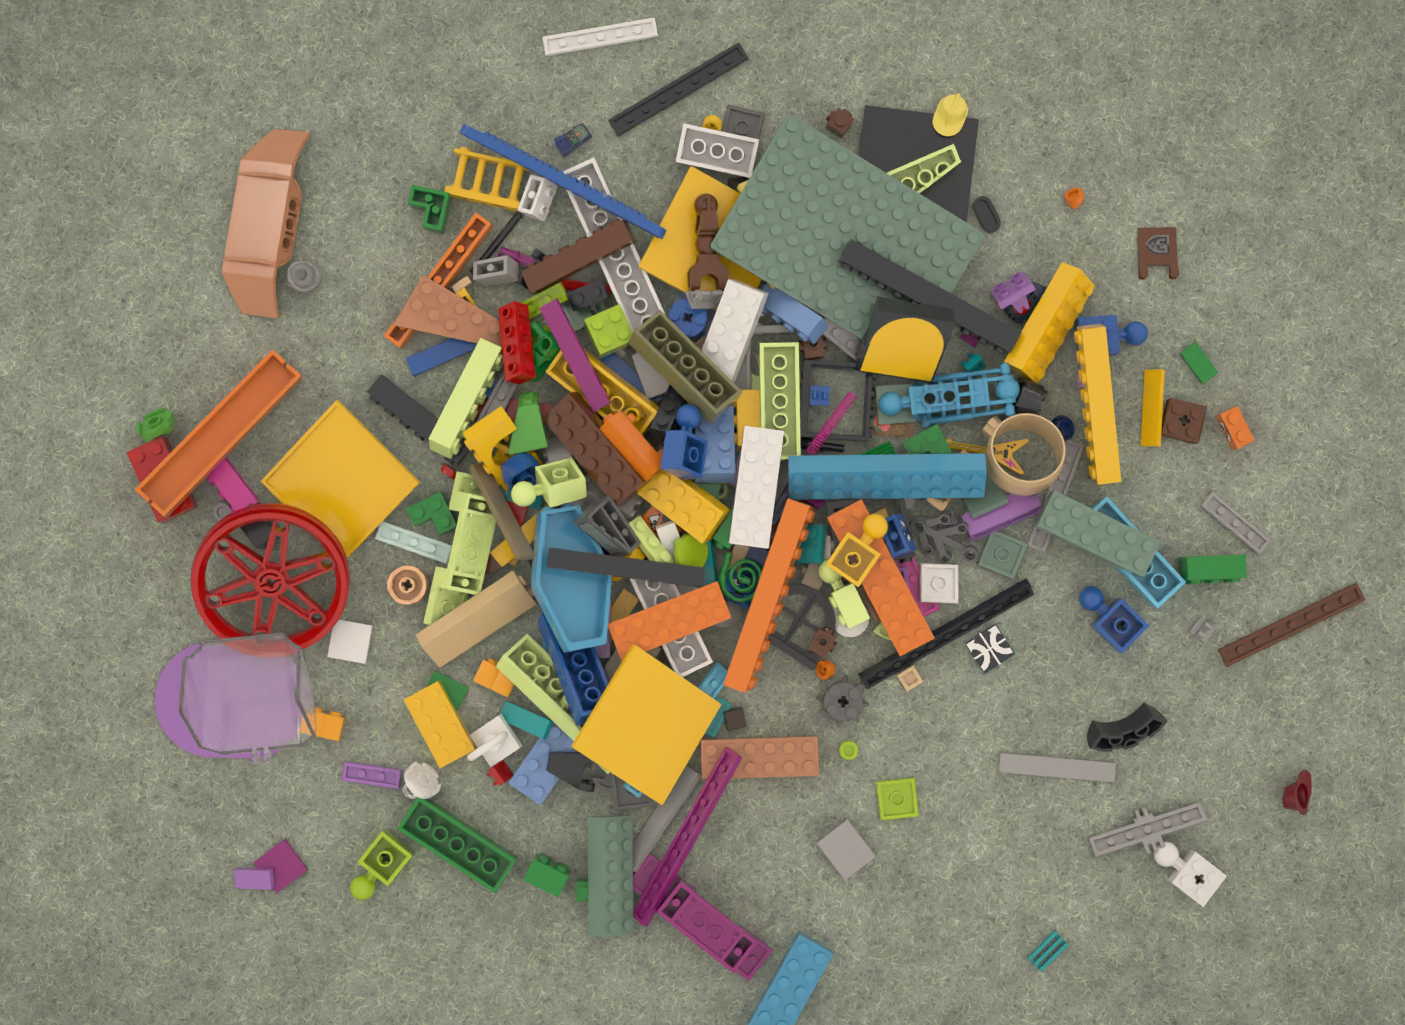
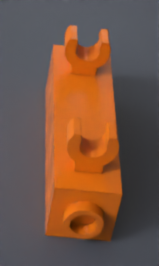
[600,411,663,482]

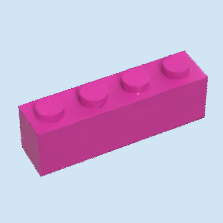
[206,457,261,512]

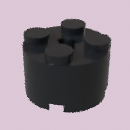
[1013,377,1048,415]

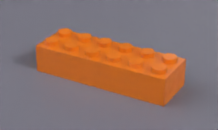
[608,581,731,661]

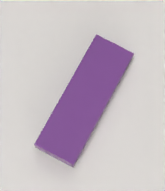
[341,761,402,789]

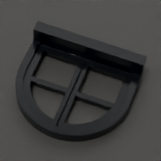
[768,584,836,671]

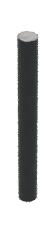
[469,212,522,274]

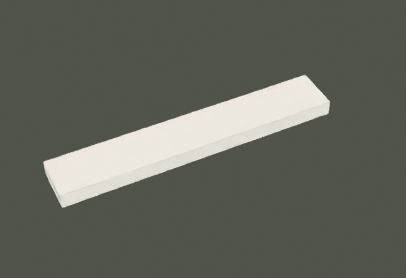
[542,17,658,56]

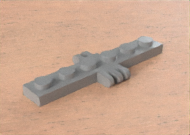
[1089,802,1207,858]

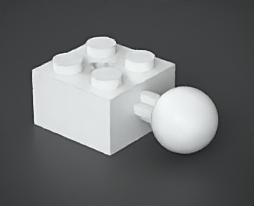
[1153,842,1227,907]

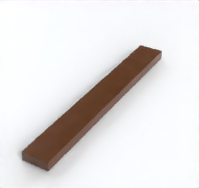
[1218,583,1365,667]

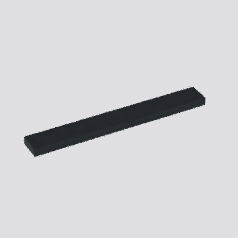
[608,42,749,137]
[546,547,704,588]

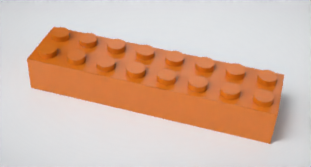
[827,499,935,656]

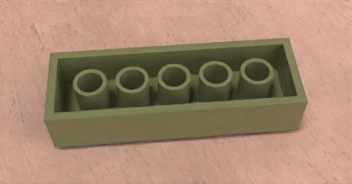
[628,310,742,424]

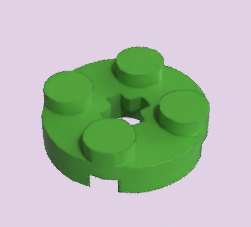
[136,408,175,442]

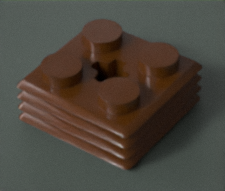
[1161,398,1207,444]

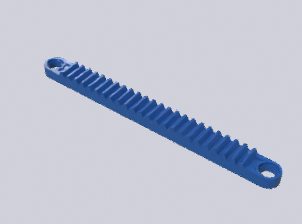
[459,124,667,239]

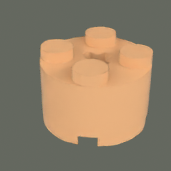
[387,566,429,605]

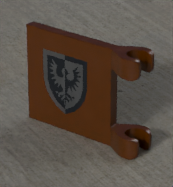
[1137,227,1179,280]

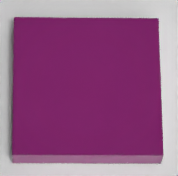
[253,839,308,894]

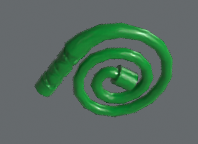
[718,552,762,603]

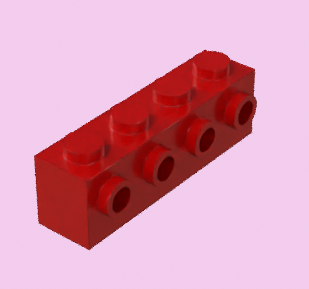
[498,301,535,385]

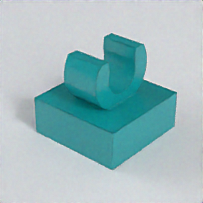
[961,353,986,379]

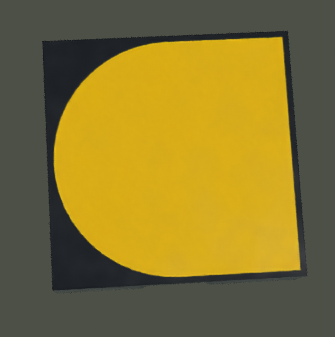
[856,296,956,383]

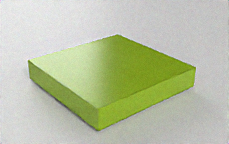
[876,777,919,820]

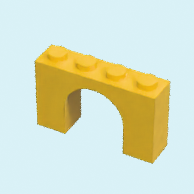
[463,406,544,491]

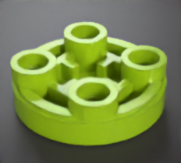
[674,533,708,567]

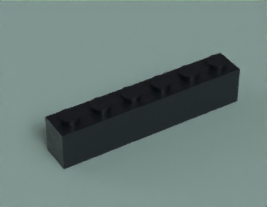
[367,374,470,465]

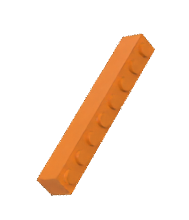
[384,213,494,350]

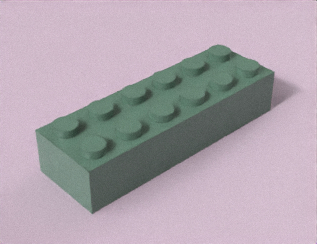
[1033,491,1161,577]
[588,814,634,938]

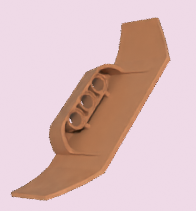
[221,129,311,318]

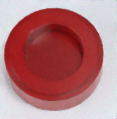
[440,463,458,480]

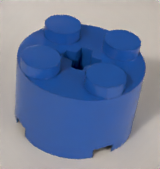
[668,299,708,341]
[501,452,540,491]

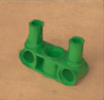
[526,321,561,382]

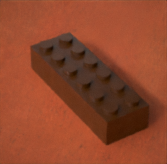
[542,391,651,507]

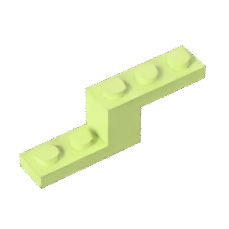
[629,516,675,563]

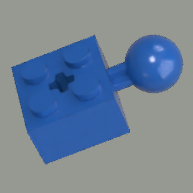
[1074,315,1148,356]
[660,404,708,479]
[1079,586,1149,653]

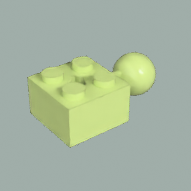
[511,457,587,507]
[818,559,870,629]

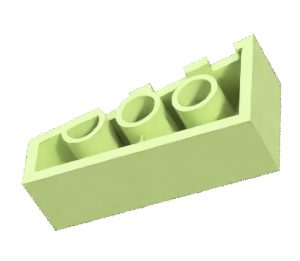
[887,144,961,194]

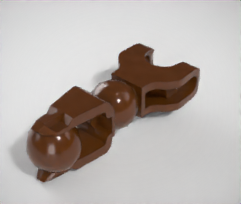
[687,193,729,292]

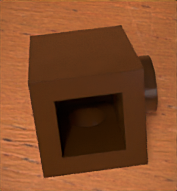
[826,108,854,139]
[807,626,837,658]

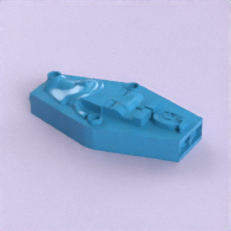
[531,503,612,653]

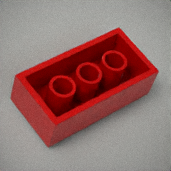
[126,436,198,523]

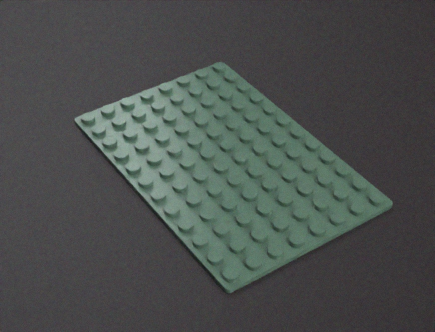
[710,114,984,340]

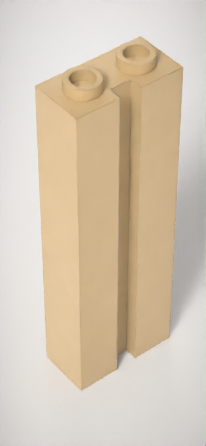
[416,571,536,668]

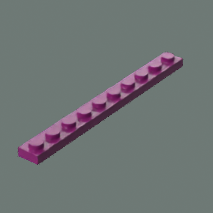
[633,747,743,927]

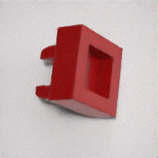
[487,760,514,786]

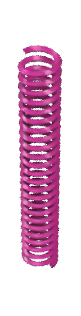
[805,392,857,455]

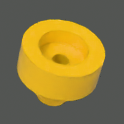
[702,115,722,131]

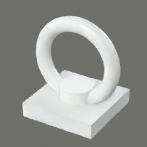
[467,714,523,767]

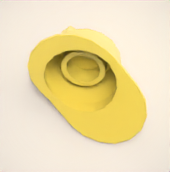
[933,93,968,136]

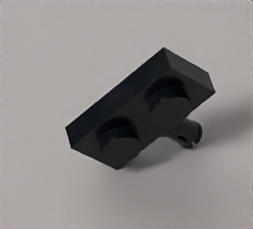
[566,279,609,316]

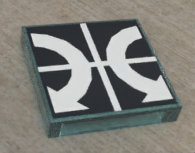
[963,622,1017,675]

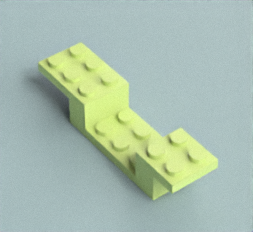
[423,472,496,625]

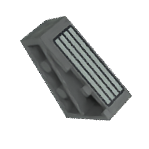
[573,495,641,557]

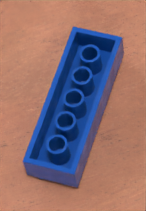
[537,612,609,726]

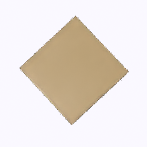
[451,276,473,293]
[897,665,923,692]

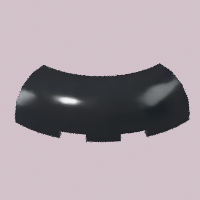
[1087,702,1167,752]

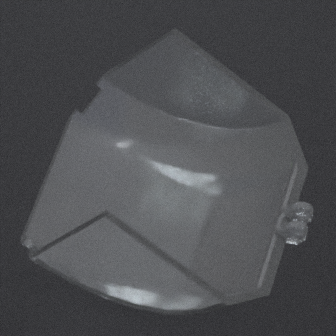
[179,632,316,765]

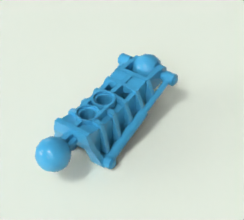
[879,363,1020,428]

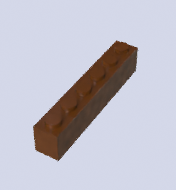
[521,219,637,294]

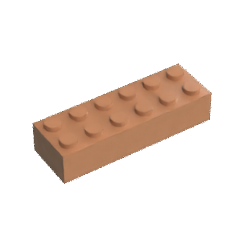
[701,735,819,779]

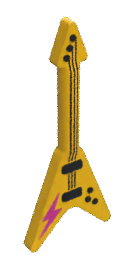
[946,438,1029,476]

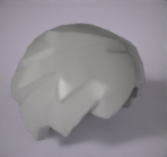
[286,261,320,293]

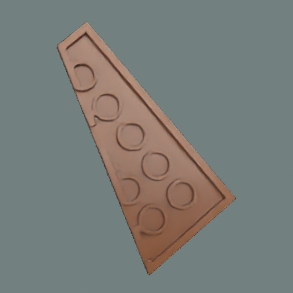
[393,275,502,347]

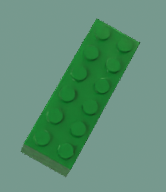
[397,797,518,893]

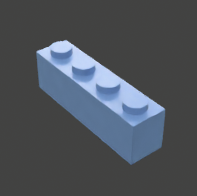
[761,283,829,344]

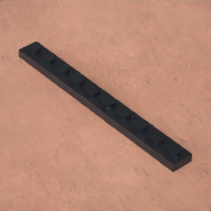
[858,578,1034,689]

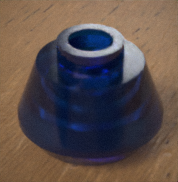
[1051,415,1075,441]

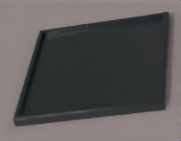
[859,105,979,223]

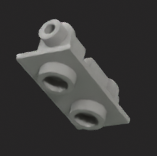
[685,289,723,309]

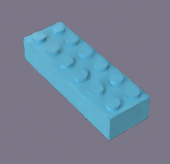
[1091,496,1186,608]

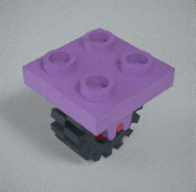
[990,271,1039,323]

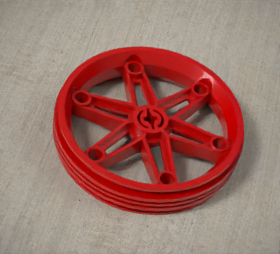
[190,503,350,656]

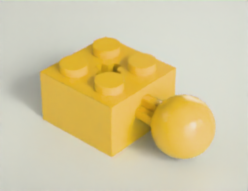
[825,514,888,587]

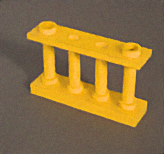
[445,147,530,212]

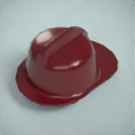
[1283,770,1312,815]

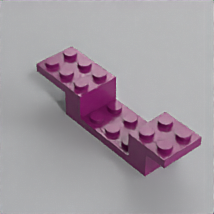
[633,853,773,981]

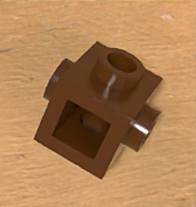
[799,335,827,360]

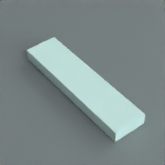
[375,521,452,564]

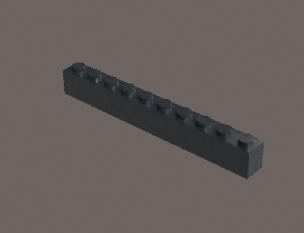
[838,239,1021,355]

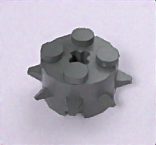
[816,674,869,728]

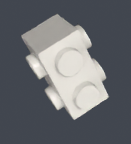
[517,174,557,222]

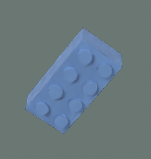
[694,405,735,483]
[509,722,578,805]

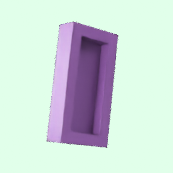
[234,867,275,890]

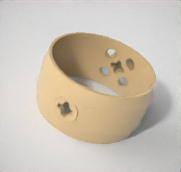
[982,413,1066,496]

